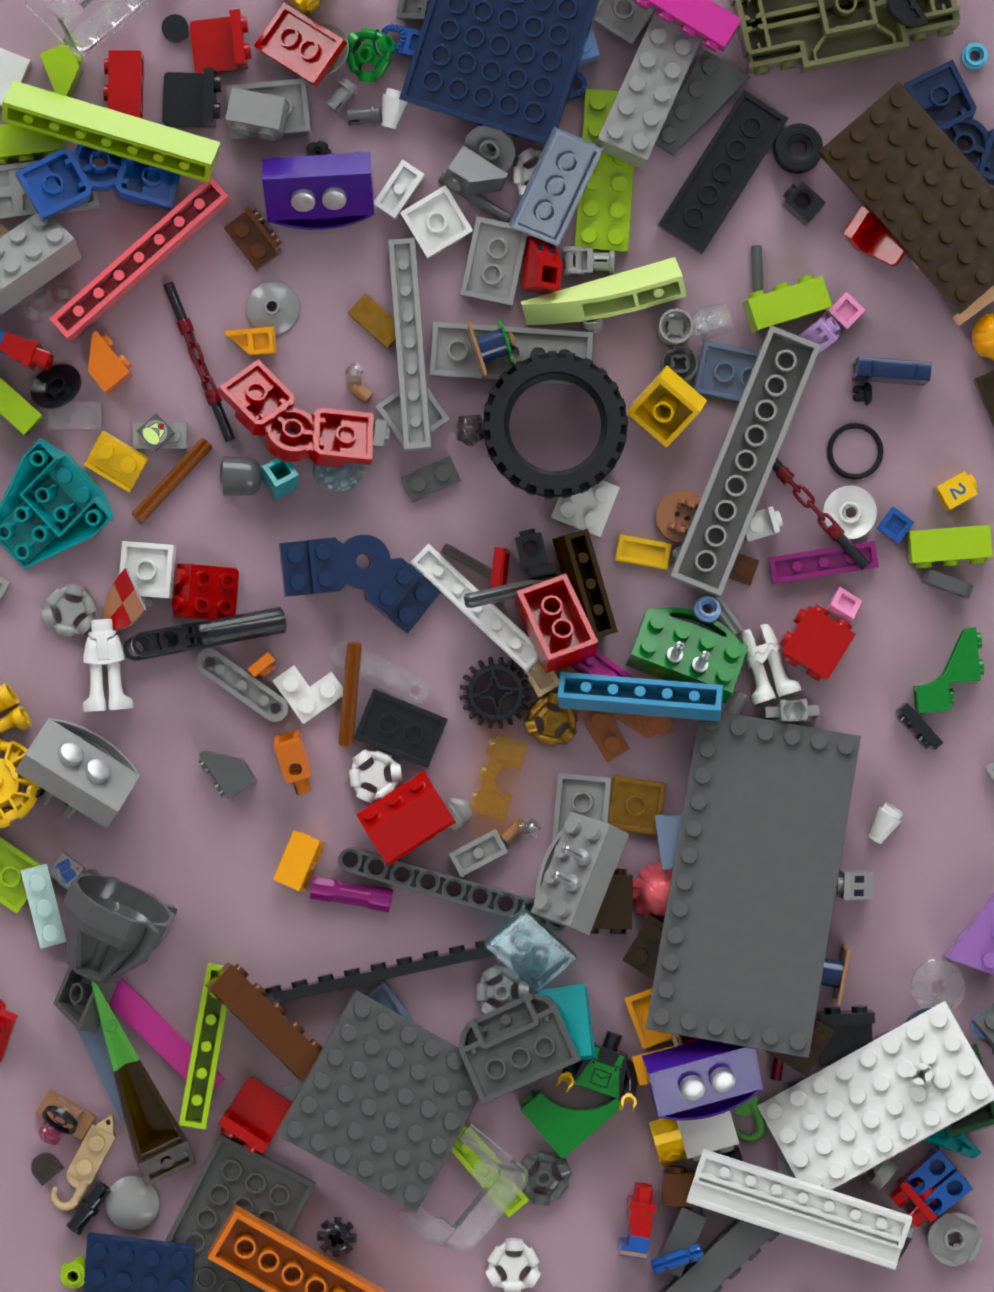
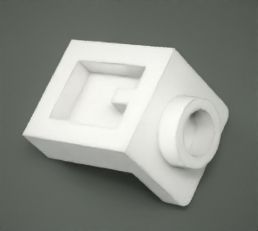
[745,506,783,542]

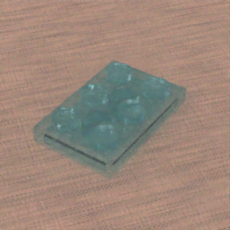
[484,907,577,992]

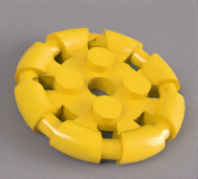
[0,738,41,829]

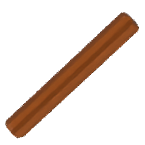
[132,438,212,523]
[339,641,362,747]

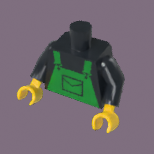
[555,1031,637,1112]

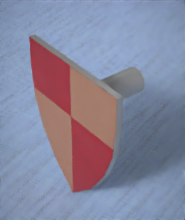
[103,568,153,630]

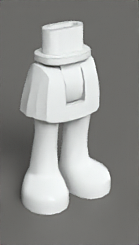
[82,619,134,712]

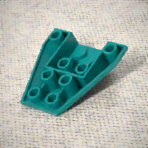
[0,439,114,570]

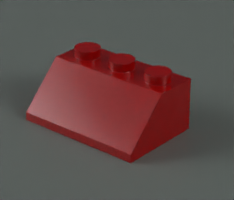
[356,771,456,866]

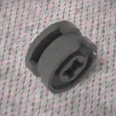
[660,345,699,382]

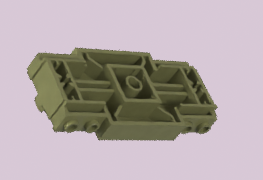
[729,0,961,76]

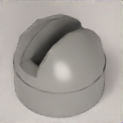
[582,318,604,333]

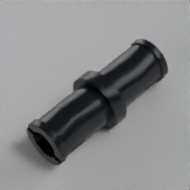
[66,1181,111,1235]

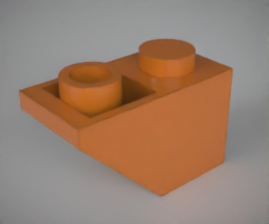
[88,331,133,395]

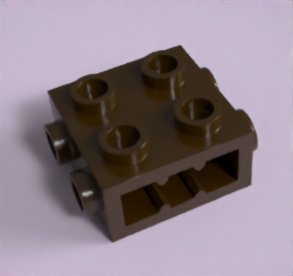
[590,868,633,934]

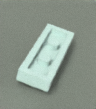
[20,864,67,949]

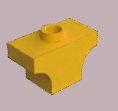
[649,1118,687,1167]

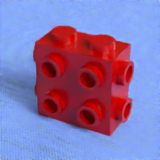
[779,604,856,681]

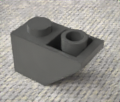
[199,750,258,799]

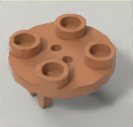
[655,490,701,543]

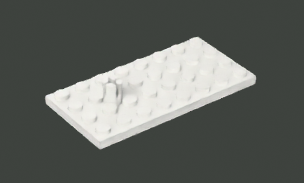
[757,1001,994,1190]

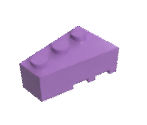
[943,892,994,975]

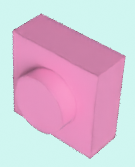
[827,292,866,330]
[827,587,862,624]

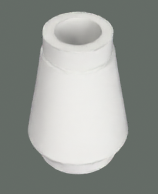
[381,88,407,129]
[868,802,904,844]

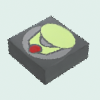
[137,413,175,451]

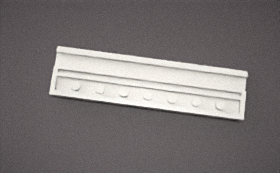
[686,1149,912,1270]

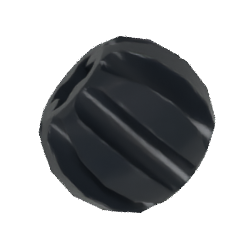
[317,1217,357,1257]

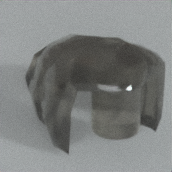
[456,415,484,446]

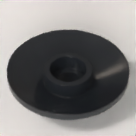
[30,364,82,409]

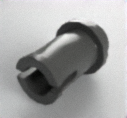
[347,105,381,126]

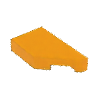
[225,326,277,356]

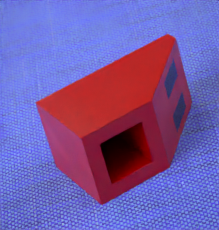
[522,236,563,294]

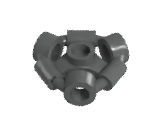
[517,1151,572,1206]

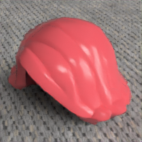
[632,862,673,919]

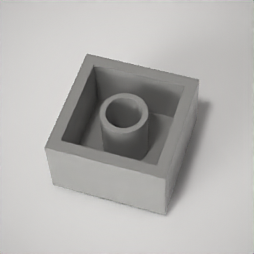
[225,87,289,142]

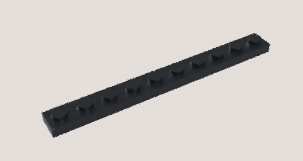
[265,939,499,1004]

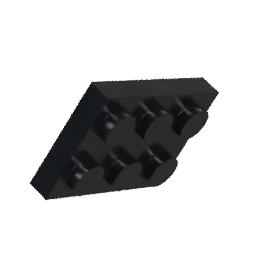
[354,689,448,768]

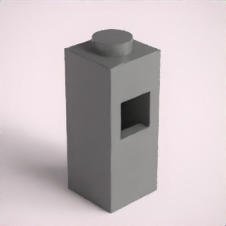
[656,1207,707,1277]

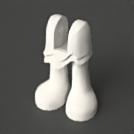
[742,624,801,705]

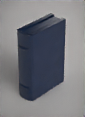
[852,356,932,386]

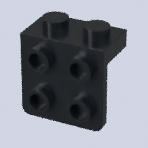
[162,68,222,128]
[817,1005,875,1066]

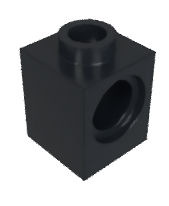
[782,181,826,226]
[515,529,548,570]

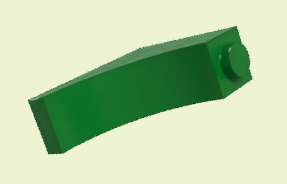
[520,1089,621,1159]

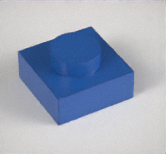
[876,507,914,544]

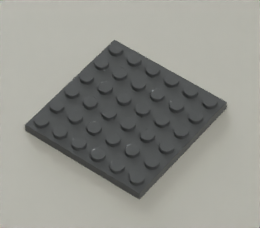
[275,990,479,1212]

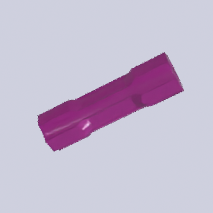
[310,876,393,912]

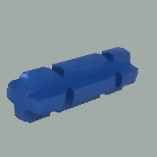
[651,1244,704,1274]

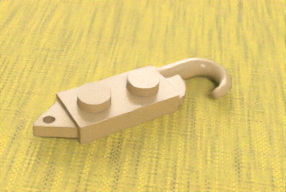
[51,1114,117,1211]

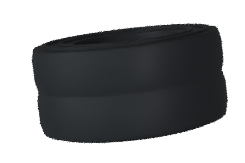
[774,123,823,174]

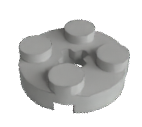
[927,1211,982,1267]

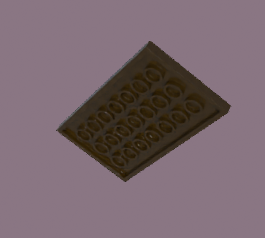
[818,82,994,314]

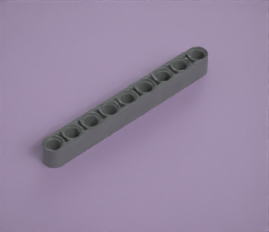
[338,847,566,931]

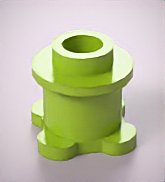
[60,1256,85,1289]

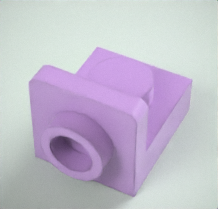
[797,312,842,354]

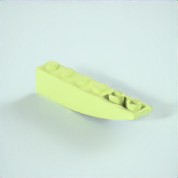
[521,257,687,325]

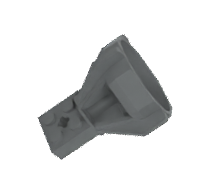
[53,869,177,1032]

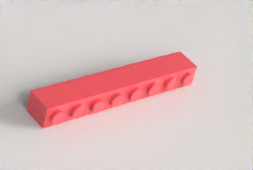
[49,177,231,343]

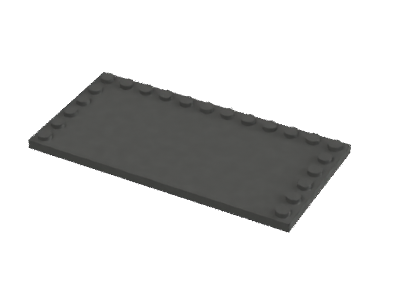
[645,712,861,1058]

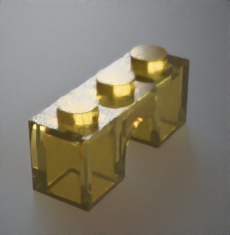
[470,735,528,821]

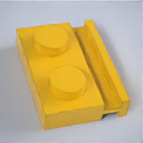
[84,431,150,492]

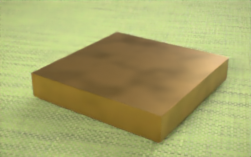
[608,775,666,836]

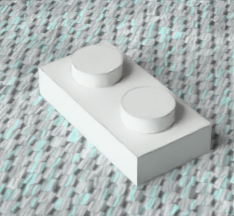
[374,159,425,220]

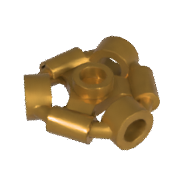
[524,692,579,747]

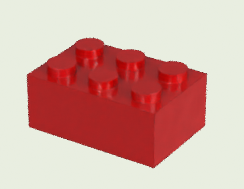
[514,574,598,673]

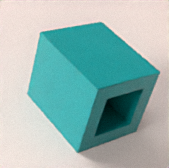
[262,458,299,501]

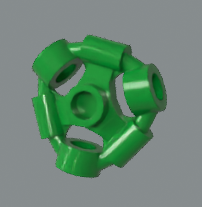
[346,28,395,82]

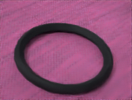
[827,423,883,479]

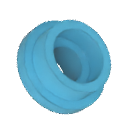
[961,43,988,70]

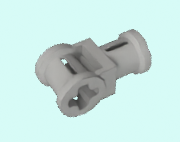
[562,246,615,276]

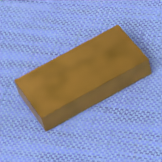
[348,293,396,349]

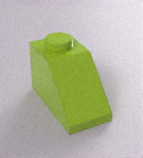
[39,42,84,98]

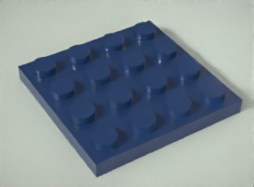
[83,1232,196,1292]

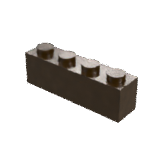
[552,529,618,638]

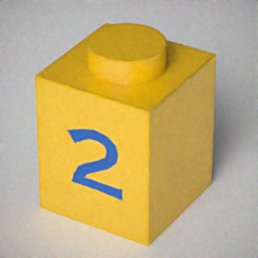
[933,471,978,511]

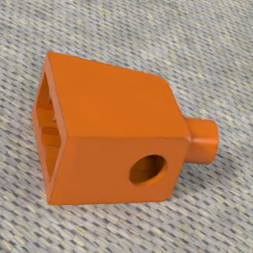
[273,728,312,795]

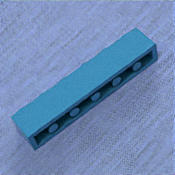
[557,672,723,722]

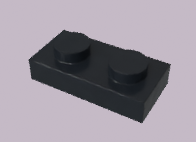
[896,703,944,750]

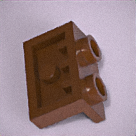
[224,206,282,271]

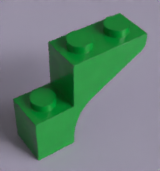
[913,627,984,713]

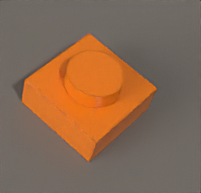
[248,652,277,678]

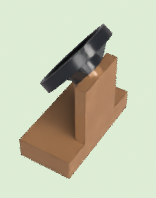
[35,1089,97,1140]

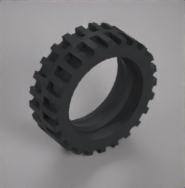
[483,351,628,499]

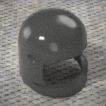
[220,456,262,496]

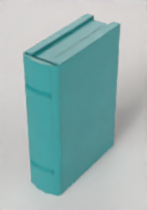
[537,983,596,1060]

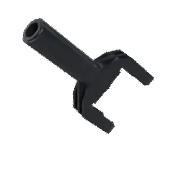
[123,607,287,661]

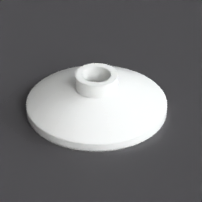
[823,485,877,539]

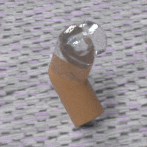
[345,363,373,403]
[500,818,541,844]

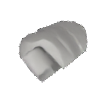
[446,798,473,831]

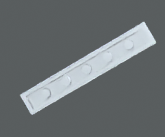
[410,543,540,672]

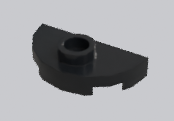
[886,0,928,27]

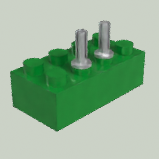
[625,607,748,704]

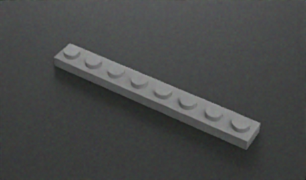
[388,237,432,451]

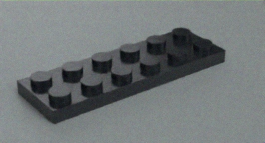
[657,90,789,254]

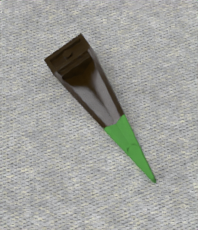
[91,981,196,1187]

